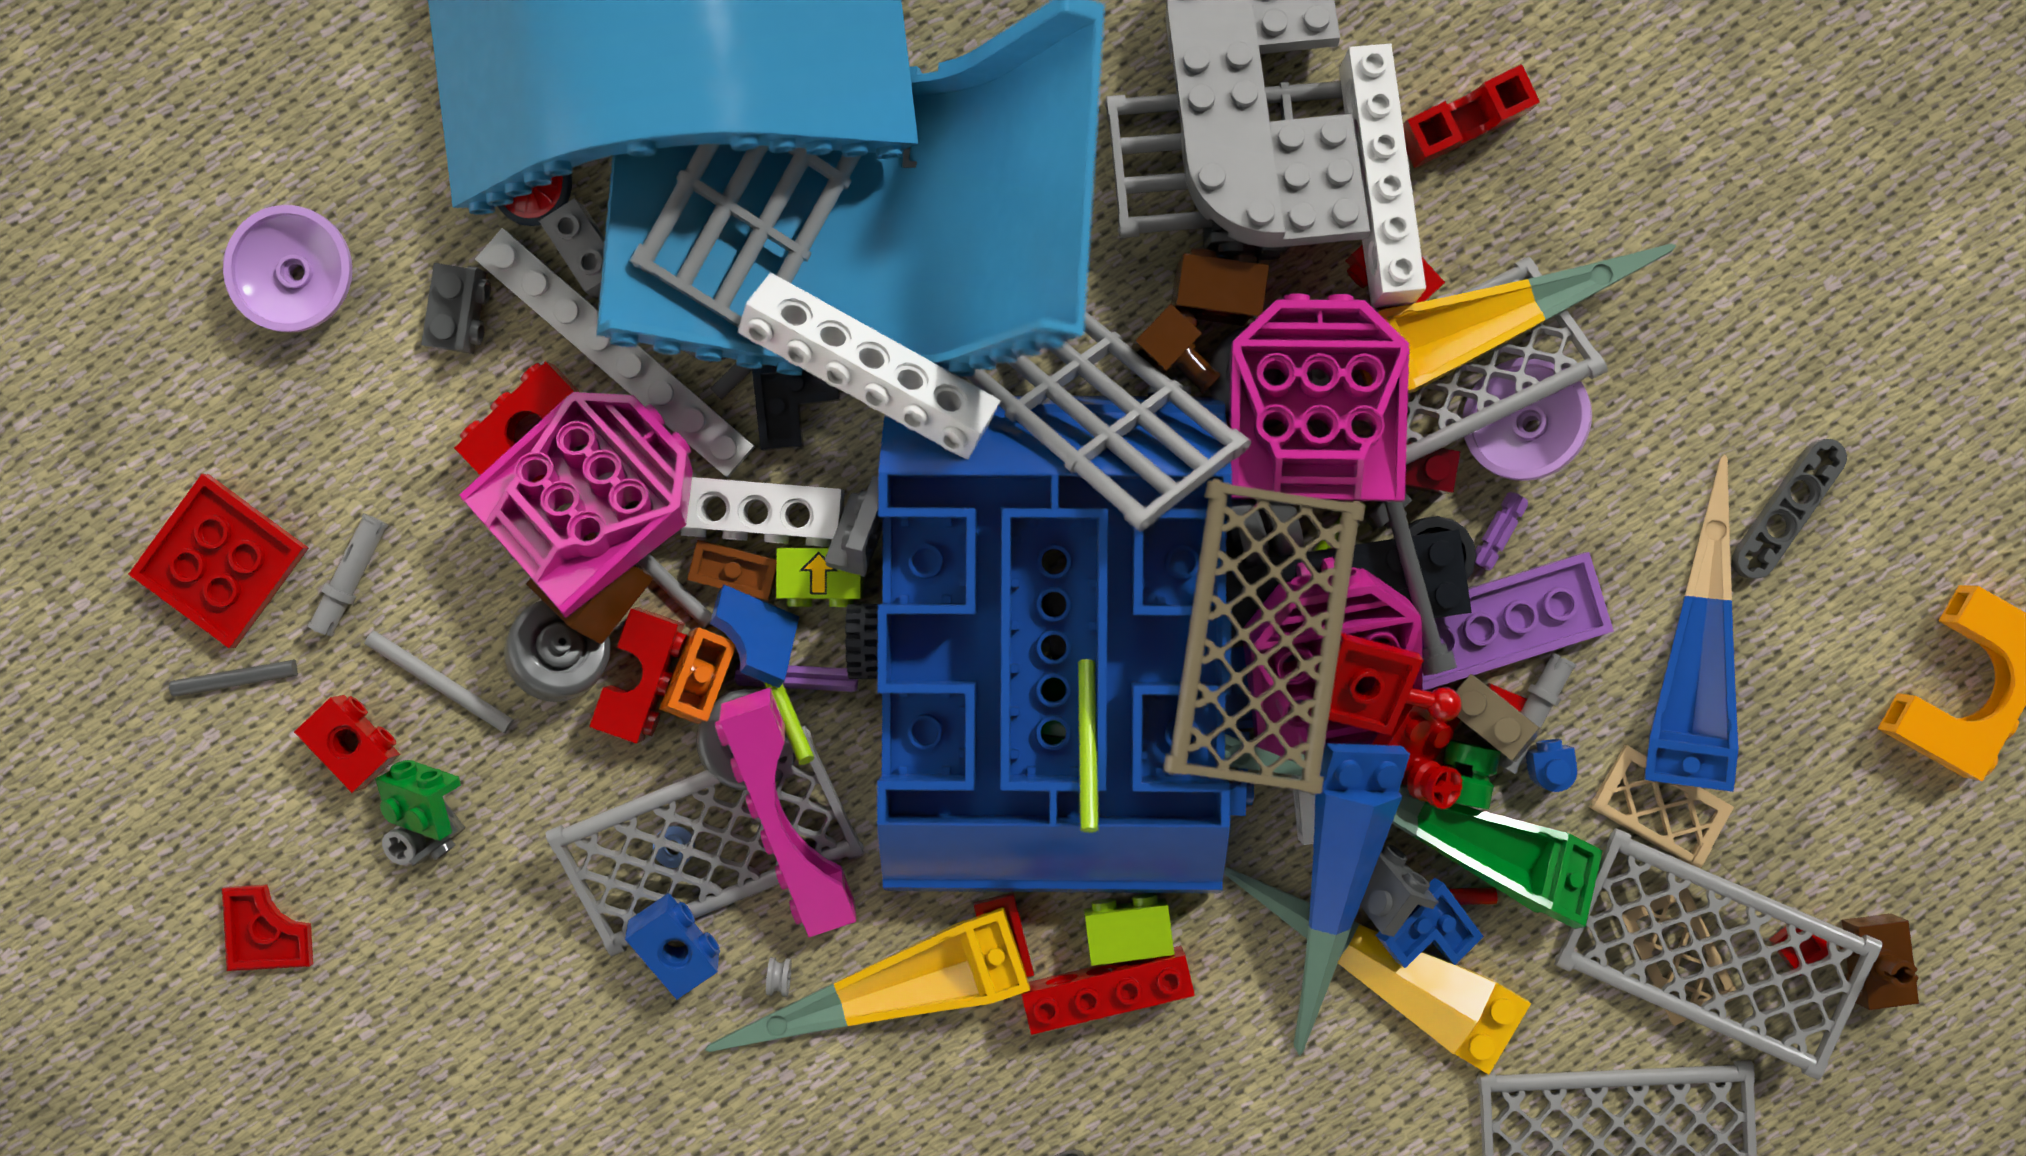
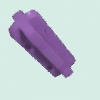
[1475,492,1528,570]

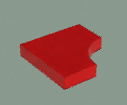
[222,884,313,971]

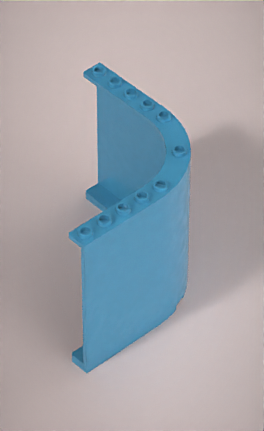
[428,0,918,215]
[597,0,1105,376]

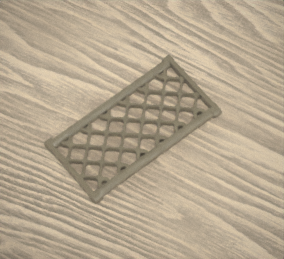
[1163,479,1365,795]

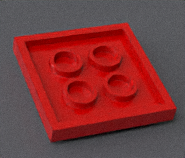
[128,474,309,649]

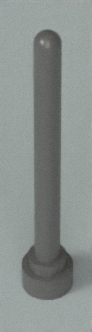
[1384,501,1457,676]

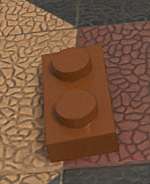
[687,540,777,601]

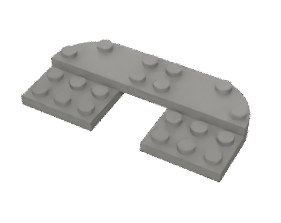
[1165,0,1370,247]

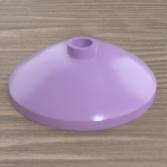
[223,205,352,332]
[1463,357,1592,481]

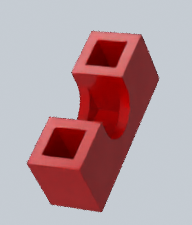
[1403,64,1540,169]
[454,361,580,475]
[589,607,688,744]

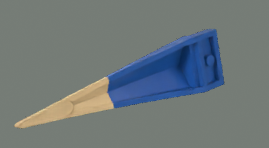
[1644,454,1739,792]

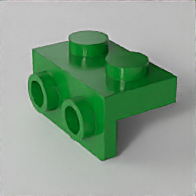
[375,760,461,841]

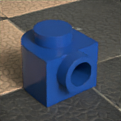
[1525,739,1577,792]

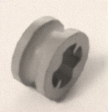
[382,826,426,865]
[766,957,792,997]

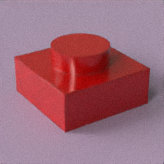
[1768,926,1828,976]

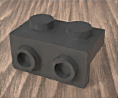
[1360,844,1438,937]

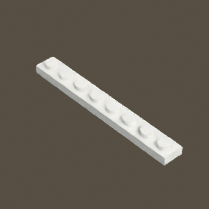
[475,228,755,478]

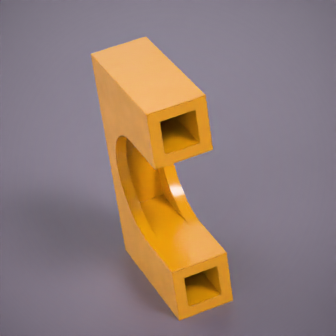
[1877,585,2026,782]

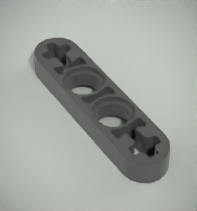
[1732,439,1847,578]

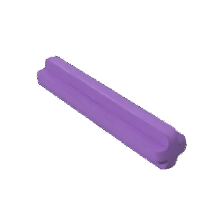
[735,664,858,692]

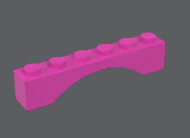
[715,688,856,937]

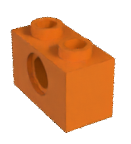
[659,627,736,724]

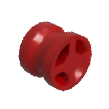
[1407,759,1462,809]

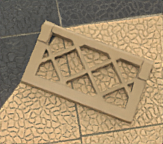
[1589,745,1734,868]
[1622,887,1739,1026]

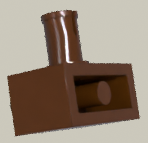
[1131,304,1222,394]
[1839,913,1919,1010]

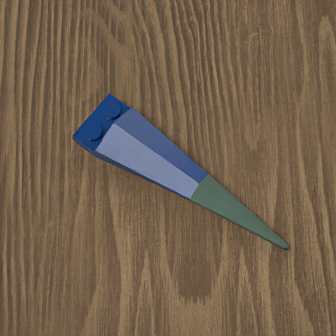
[1294,743,1410,1056]

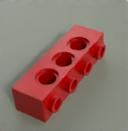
[1021,946,1195,1035]

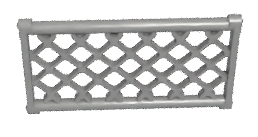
[1309,257,1608,465]
[546,726,864,957]
[1554,828,1882,1080]
[1476,1060,1757,1156]

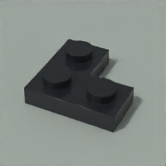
[752,365,841,451]

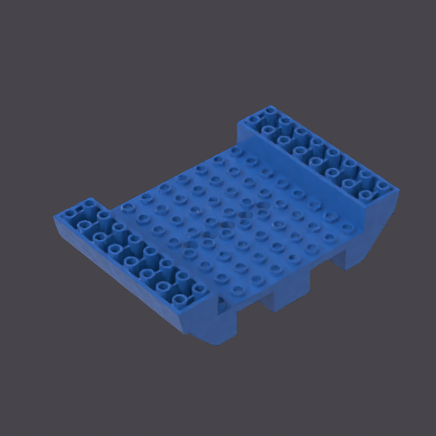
[877,396,1232,894]

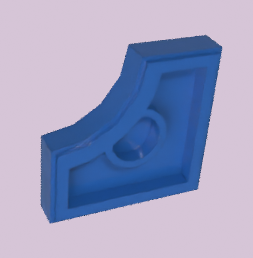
[710,585,799,688]

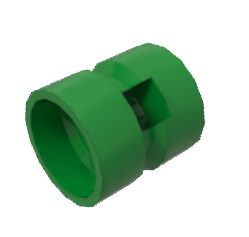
[1443,740,1502,809]

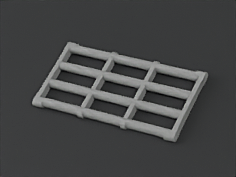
[1105,81,1343,238]
[630,144,861,328]
[965,311,1251,531]

